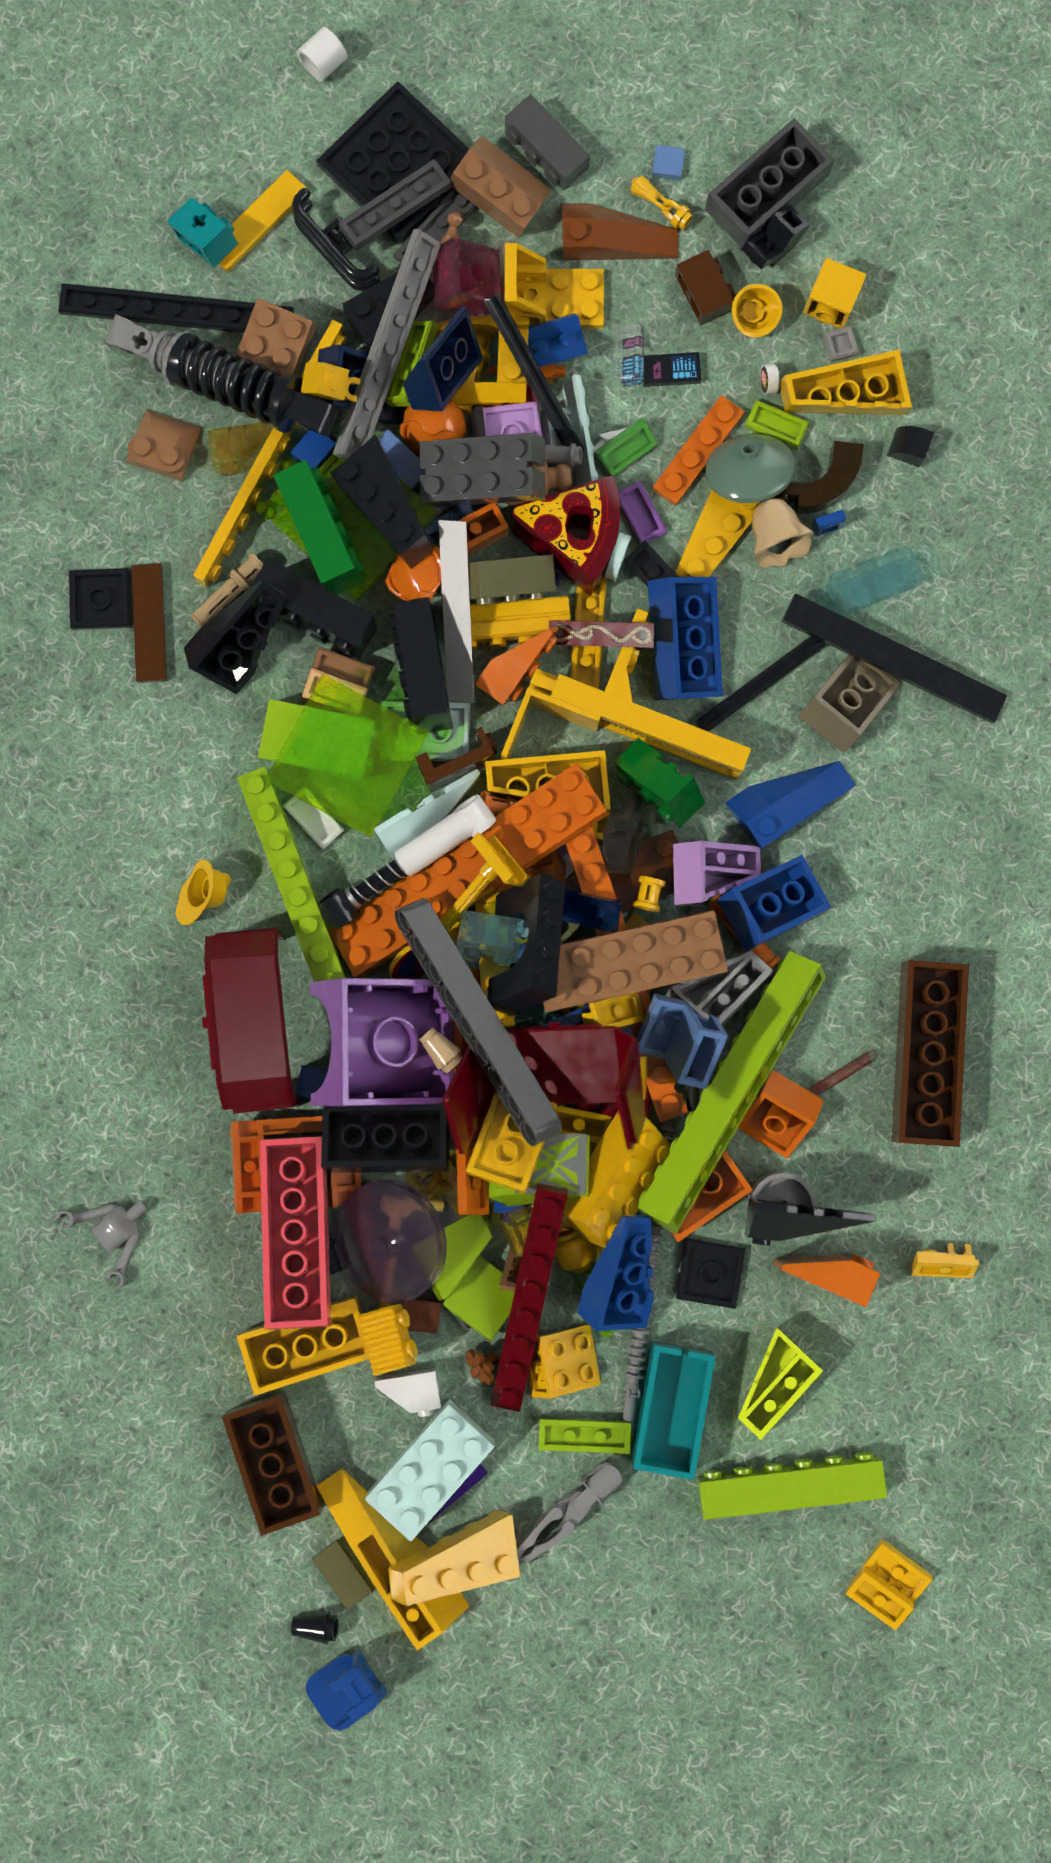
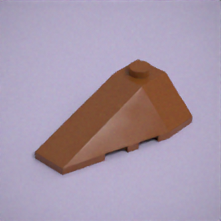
[561,203,678,261]

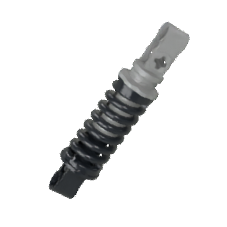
[105,314,339,437]

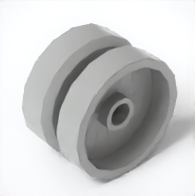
[745,1171,818,1241]

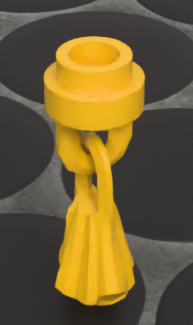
[630,175,693,230]

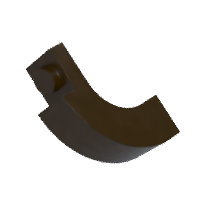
[773,441,864,514]

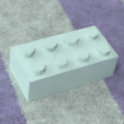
[365,1399,495,1542]

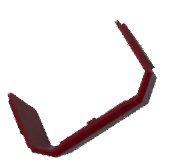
[202,928,302,1114]
[443,1022,646,1155]

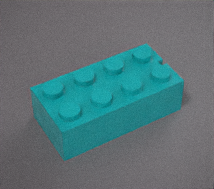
[631,1341,716,1480]

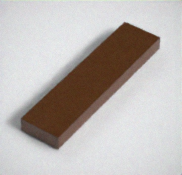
[131,563,167,683]

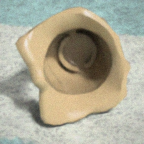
[752,498,814,569]

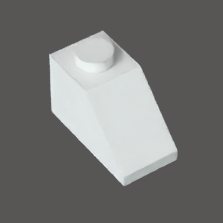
[375,1368,442,1417]

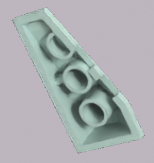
[374,769,481,860]

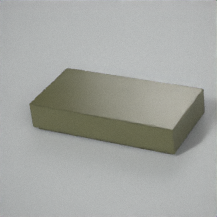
[312,1539,373,1610]

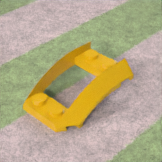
[434,316,529,406]

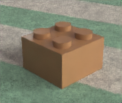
[237,298,317,376]

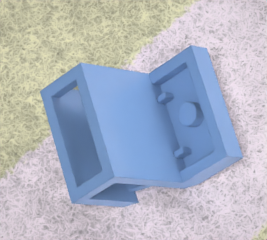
[636,994,728,1089]

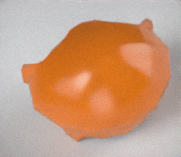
[400,400,467,459]
[385,544,442,602]

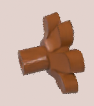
[465,1349,499,1386]

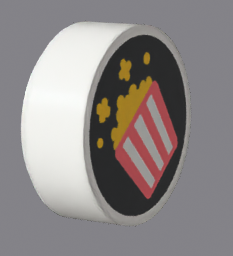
[760,364,780,395]

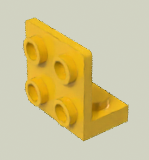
[528,1325,601,1399]

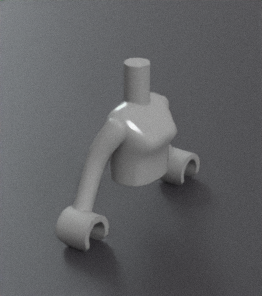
[56,1200,148,1290]

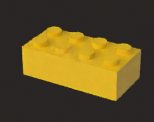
[563,1111,671,1248]
[237,1294,369,1396]

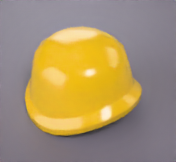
[731,284,782,338]

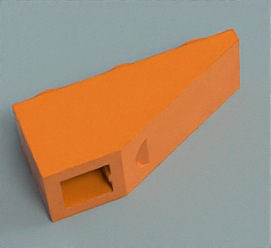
[475,626,559,705]

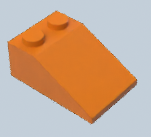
[670,1150,753,1242]
[773,1253,881,1307]

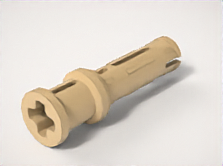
[190,552,264,627]

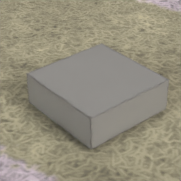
[822,326,859,363]

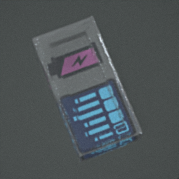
[613,324,645,387]

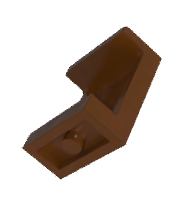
[416,727,498,793]

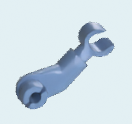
[423,505,474,545]

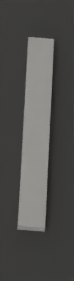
[333,229,441,461]

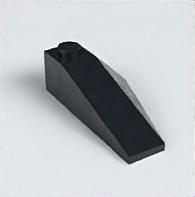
[184,579,286,694]
[745,1198,876,1246]

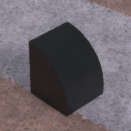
[886,426,935,467]

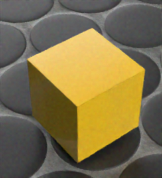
[803,257,867,328]

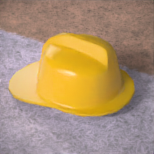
[175,859,231,926]

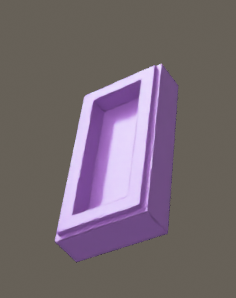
[618,480,667,544]

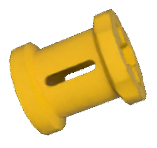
[633,876,666,912]

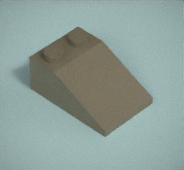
[798,654,901,753]

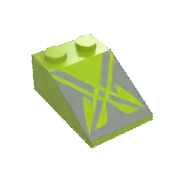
[489,1134,590,1207]

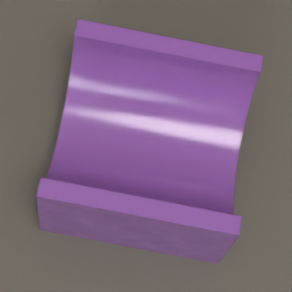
[310,978,454,1106]

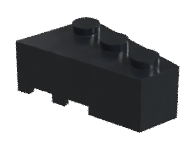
[342,272,435,353]

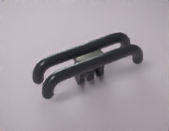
[292,188,381,292]

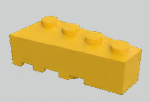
[779,349,912,415]
[485,750,611,811]
[388,1510,520,1606]

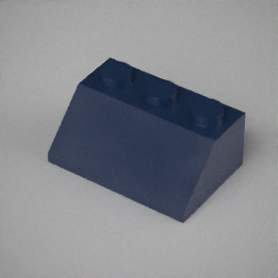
[403,307,483,412]

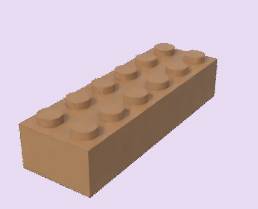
[543,910,728,1013]

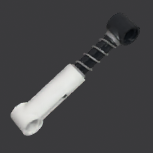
[318,795,496,929]

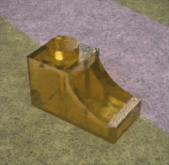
[207,422,270,476]

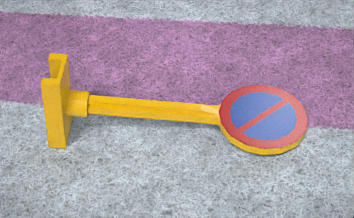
[388,832,530,979]

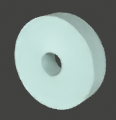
[604,532,632,582]

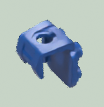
[306,1649,388,1731]

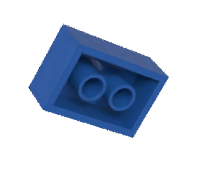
[717,855,831,952]

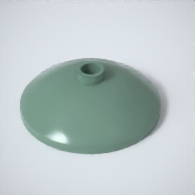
[706,433,795,503]

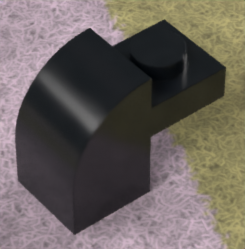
[741,204,810,270]

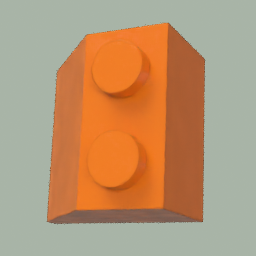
[738,1069,824,1158]

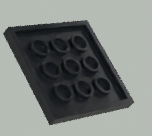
[316,81,469,244]

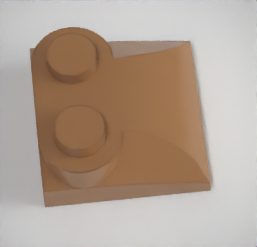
[126,409,202,482]

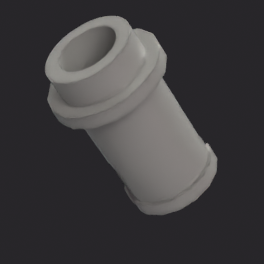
[545,443,583,468]

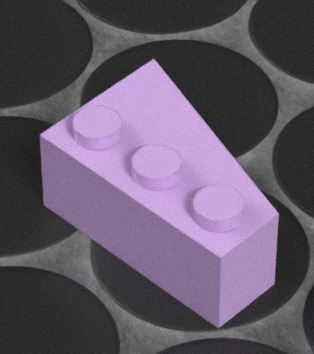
[673,841,761,905]

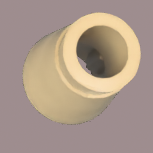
[419,1027,463,1074]

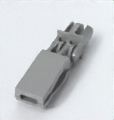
[516,1460,622,1563]

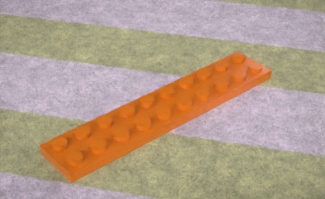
[329,763,609,978]

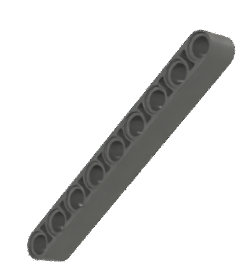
[394,898,562,1147]

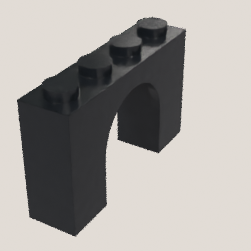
[487,873,565,1016]

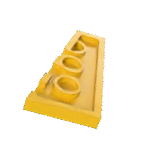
[675,489,763,577]

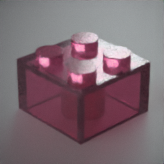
[433,237,503,317]

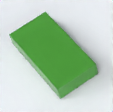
[594,418,658,477]

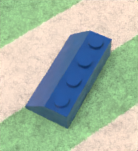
[648,577,723,701]

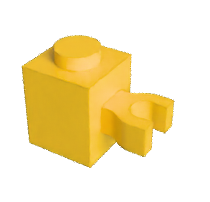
[300,362,361,402]

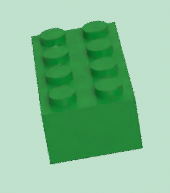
[273,459,365,595]

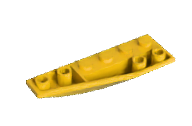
[316,1468,470,1651]

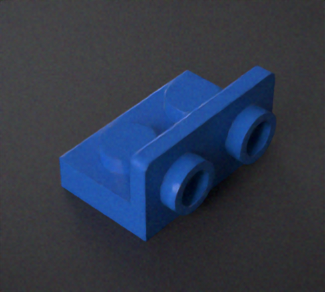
[528,314,588,367]

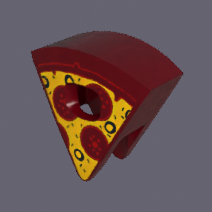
[511,475,620,596]

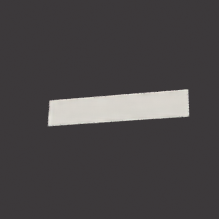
[438,520,474,703]

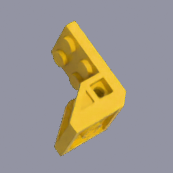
[505,243,604,329]

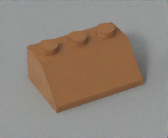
[450,135,552,237]

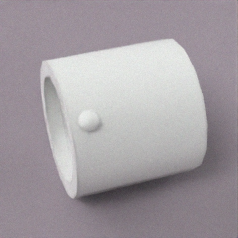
[296,27,348,82]

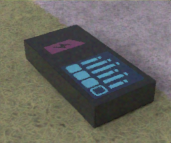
[642,352,701,387]

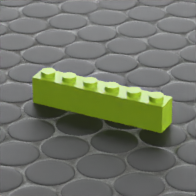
[697,1451,887,1520]

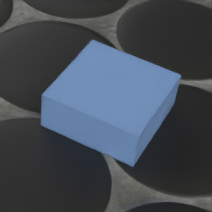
[652,145,685,180]

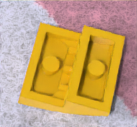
[845,1539,932,1631]

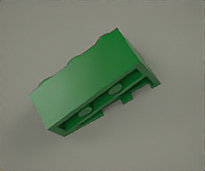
[613,737,705,828]

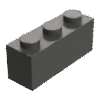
[505,94,590,190]

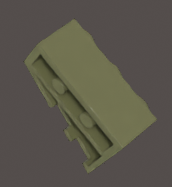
[468,554,556,605]

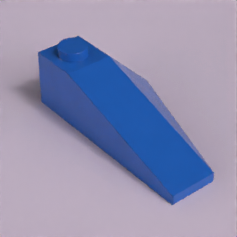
[725,761,856,850]
[577,1215,654,1331]

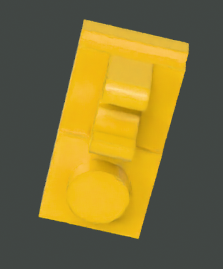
[581,992,644,1028]
[912,1243,979,1278]

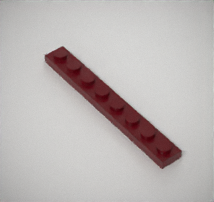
[490,1183,568,1412]

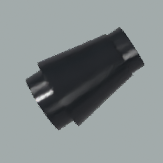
[291,1612,339,1644]

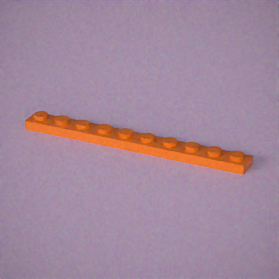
[565,826,688,1122]

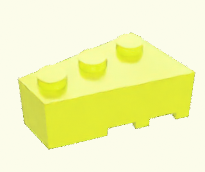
[738,1327,823,1440]

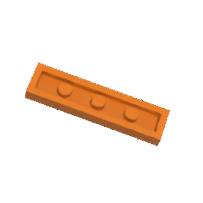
[652,395,745,506]

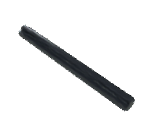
[484,293,584,453]
[697,636,827,732]

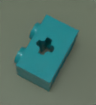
[167,197,238,268]

